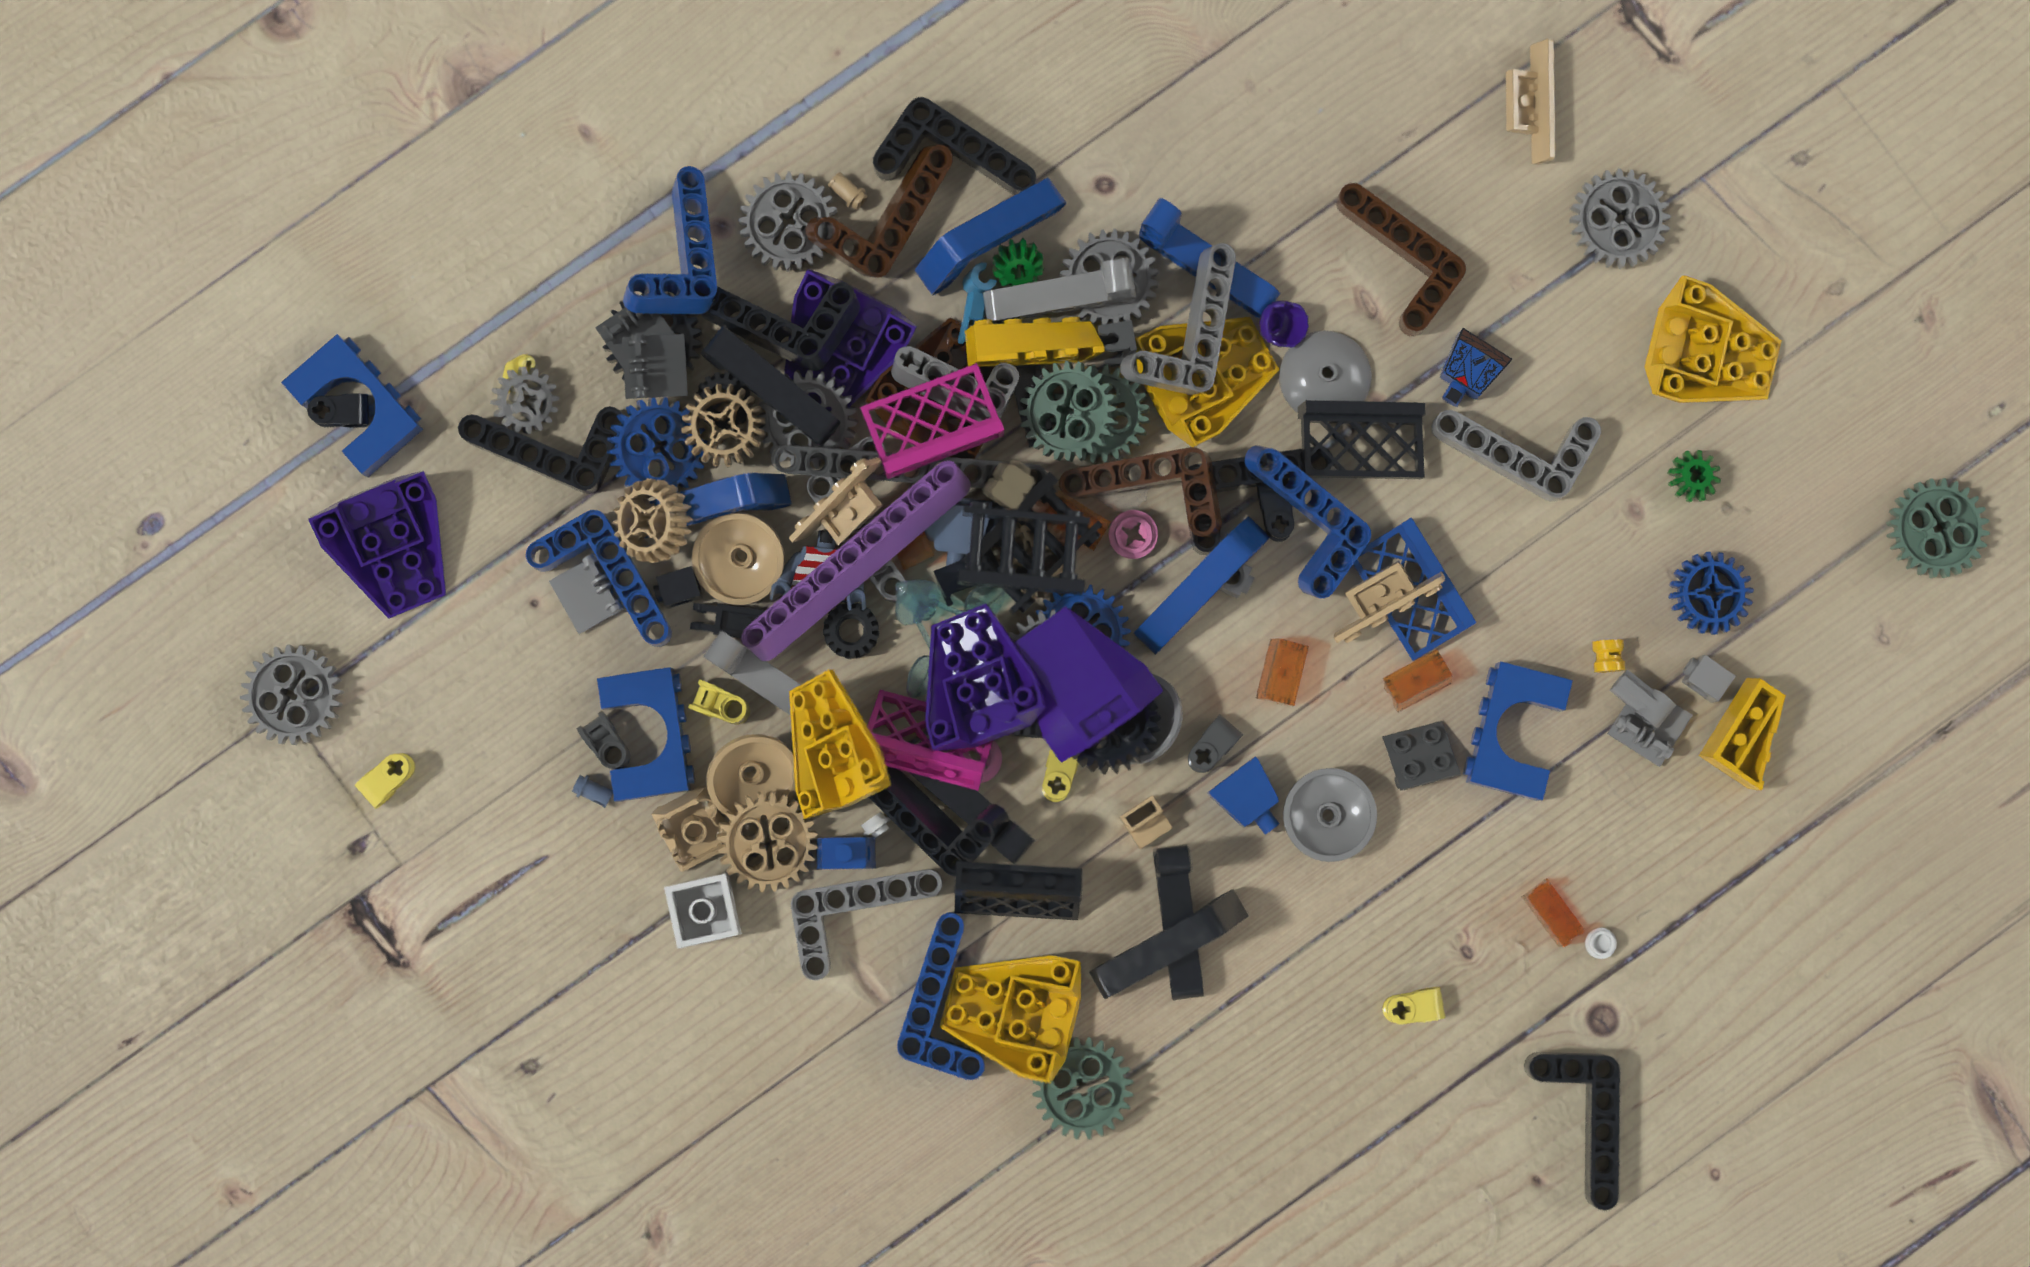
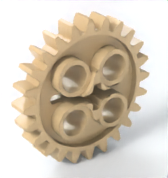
[716,791,818,892]

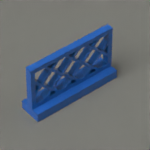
[1353,517,1477,661]

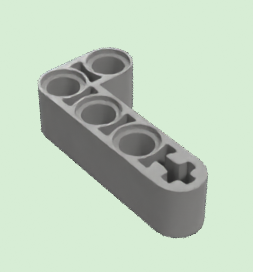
[891,346,1019,422]

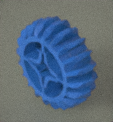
[1668,551,1754,635]

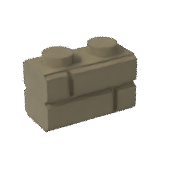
[981,459,1035,510]

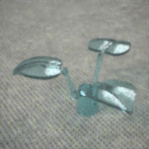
[895,580,1006,698]

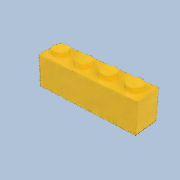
[965,317,1105,367]

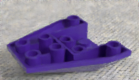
[784,269,917,412]
[308,470,446,619]
[925,603,1046,751]
[1014,606,1164,763]

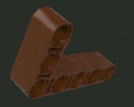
[806,145,953,278]
[1336,183,1466,336]
[1059,447,1222,538]

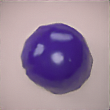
[1259,301,1309,348]

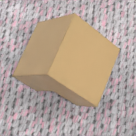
[1119,795,1173,849]

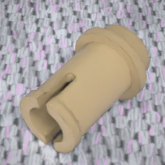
[828,172,868,210]

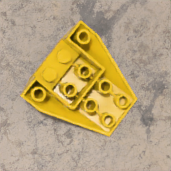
[1644,275,1782,403]
[1135,317,1279,447]
[789,669,891,819]
[939,955,1081,1084]

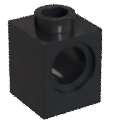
[653,566,703,609]

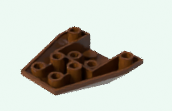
[866,317,998,459]

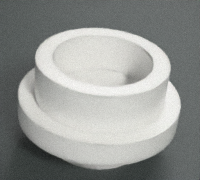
[861,812,891,839]
[1585,928,1617,959]

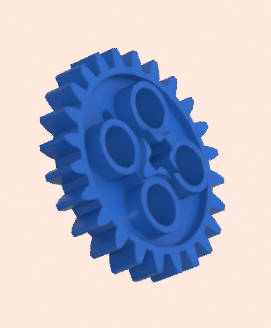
[607,397,708,497]
[1036,584,1131,647]

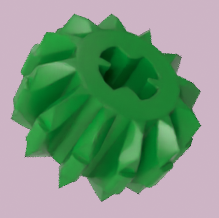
[992,237,1044,287]
[1667,450,1721,502]

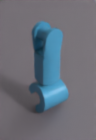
[958,262,997,344]

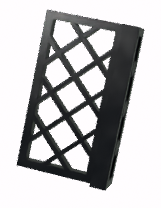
[1298,400,1426,479]
[954,861,1082,920]

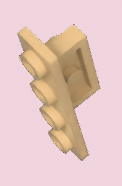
[1506,39,1556,165]
[789,457,882,545]
[1333,561,1445,643]

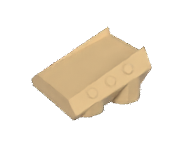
[651,785,726,872]

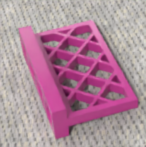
[860,364,1005,480]
[867,690,994,791]

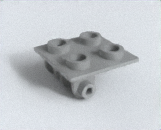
[549,552,625,634]
[1607,704,1692,767]

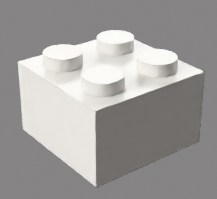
[664,873,742,949]

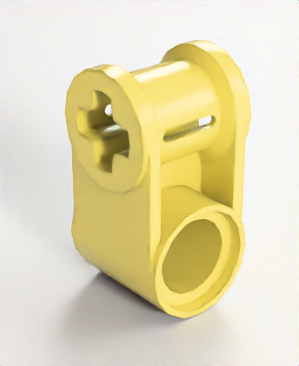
[688,679,751,725]
[1042,748,1078,802]
[355,753,416,809]
[1382,987,1445,1024]

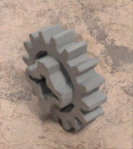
[490,367,559,434]

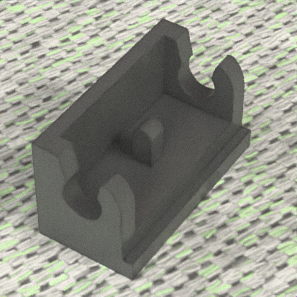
[1098,320,1137,367]

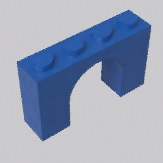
[281,334,424,478]
[1463,661,1573,801]
[597,667,695,802]

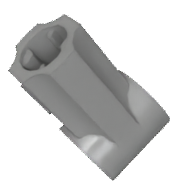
[1609,670,1676,730]

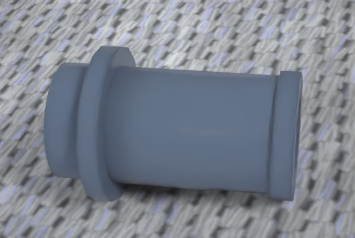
[572,775,613,808]

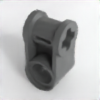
[576,711,630,770]
[1188,715,1243,773]

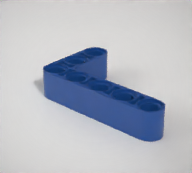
[623,166,717,314]
[915,178,1067,296]
[1139,198,1280,319]
[1245,445,1371,599]
[644,473,792,539]
[526,510,672,647]
[1133,516,1271,655]
[897,912,985,1080]

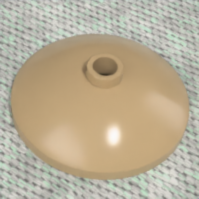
[692,512,785,605]
[706,734,796,821]

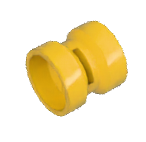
[1592,639,1625,673]

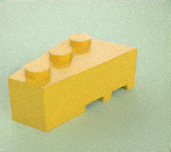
[1699,678,1786,791]

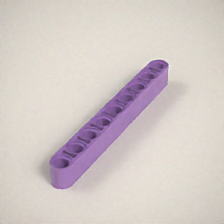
[741,461,971,661]

